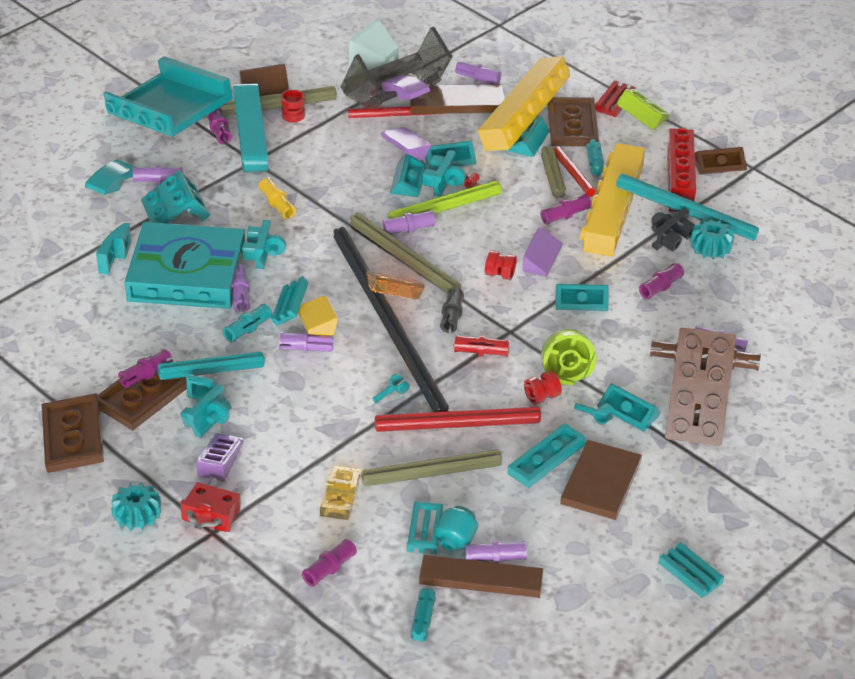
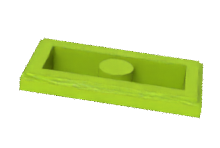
[617,89,670,130]

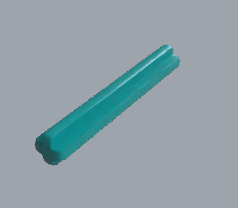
[157,352,265,380]

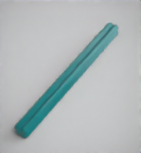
[616,174,759,241]

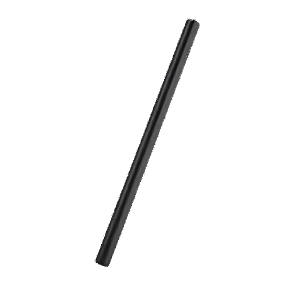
[333,227,449,412]

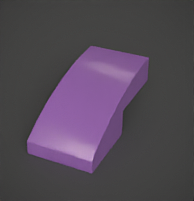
[381,75,430,100]

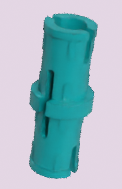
[222,304,272,343]

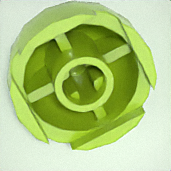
[541,329,597,385]

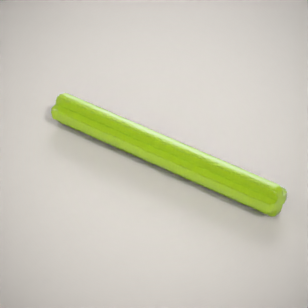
[388,180,502,219]

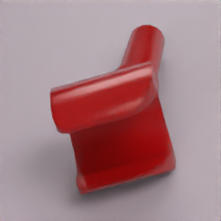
[464,173,480,189]

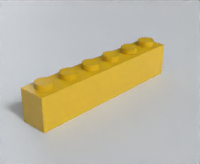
[477,56,570,151]
[580,143,645,257]

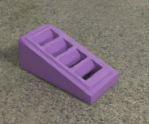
[196,433,243,482]

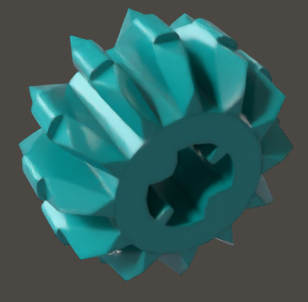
[690,218,734,260]
[111,482,161,532]

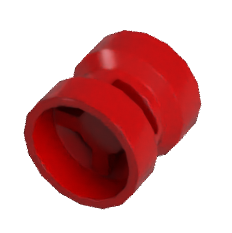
[281,89,305,123]
[485,250,517,281]
[524,370,562,405]

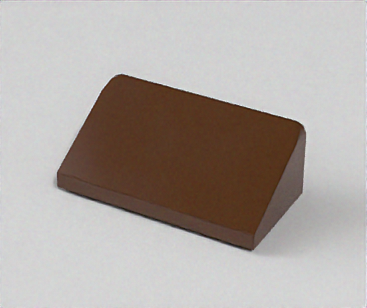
[239,63,289,96]
[695,147,747,175]

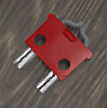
[181,477,244,532]

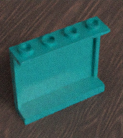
[103,56,233,137]

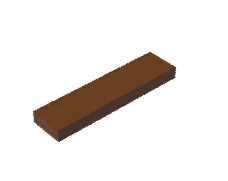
[419,555,543,598]

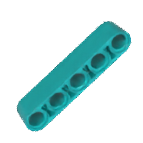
[233,83,268,173]

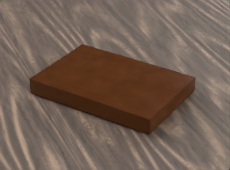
[547,97,599,147]
[98,355,187,431]
[41,393,104,473]
[560,440,642,520]

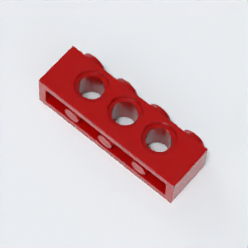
[667,128,696,212]

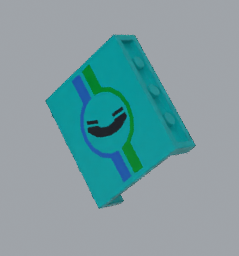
[124,222,245,309]

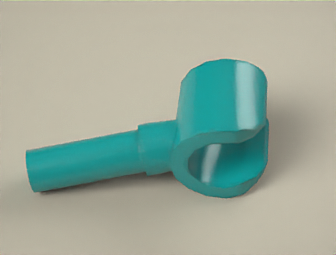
[372,374,410,404]
[574,403,614,425]

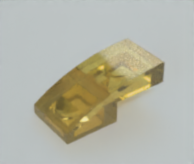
[320,466,361,520]

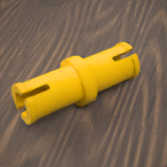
[258,177,296,220]

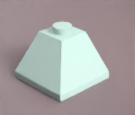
[349,19,399,80]

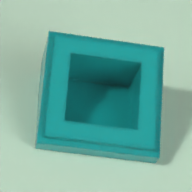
[186,375,218,399]

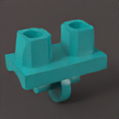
[422,151,466,197]
[242,220,286,269]
[180,385,232,437]

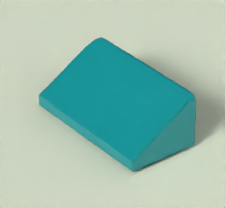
[507,117,549,157]
[425,141,477,170]
[390,153,427,197]
[555,284,609,311]
[597,383,661,432]

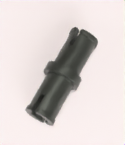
[440,288,464,333]

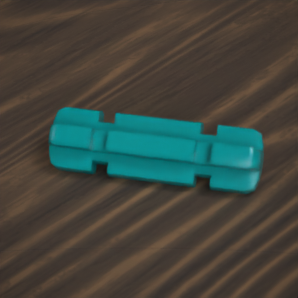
[586,139,604,177]
[410,588,436,642]

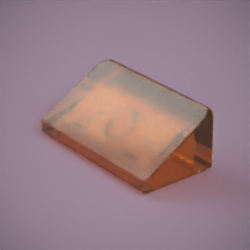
[366,271,425,299]

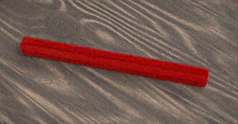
[374,407,541,432]

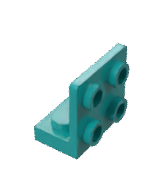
[141,170,210,224]

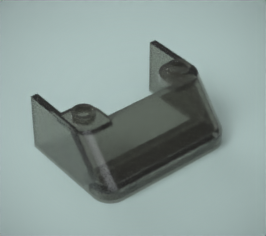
[340,26,453,109]

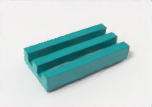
[271,276,309,326]
[407,501,443,555]
[659,542,724,598]

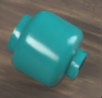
[435,506,478,552]

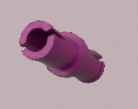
[207,108,232,144]
[540,194,592,225]
[639,263,684,299]
[118,349,173,388]
[302,539,357,587]

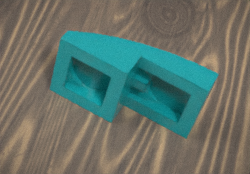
[85,160,135,195]
[96,223,132,274]

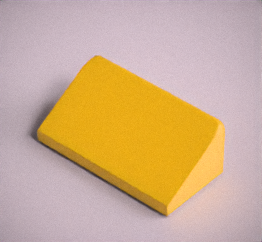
[298,296,337,336]

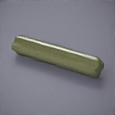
[541,146,566,198]

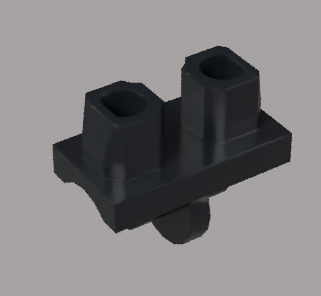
[651,208,695,252]

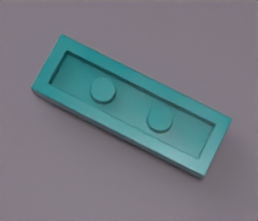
[507,423,586,489]

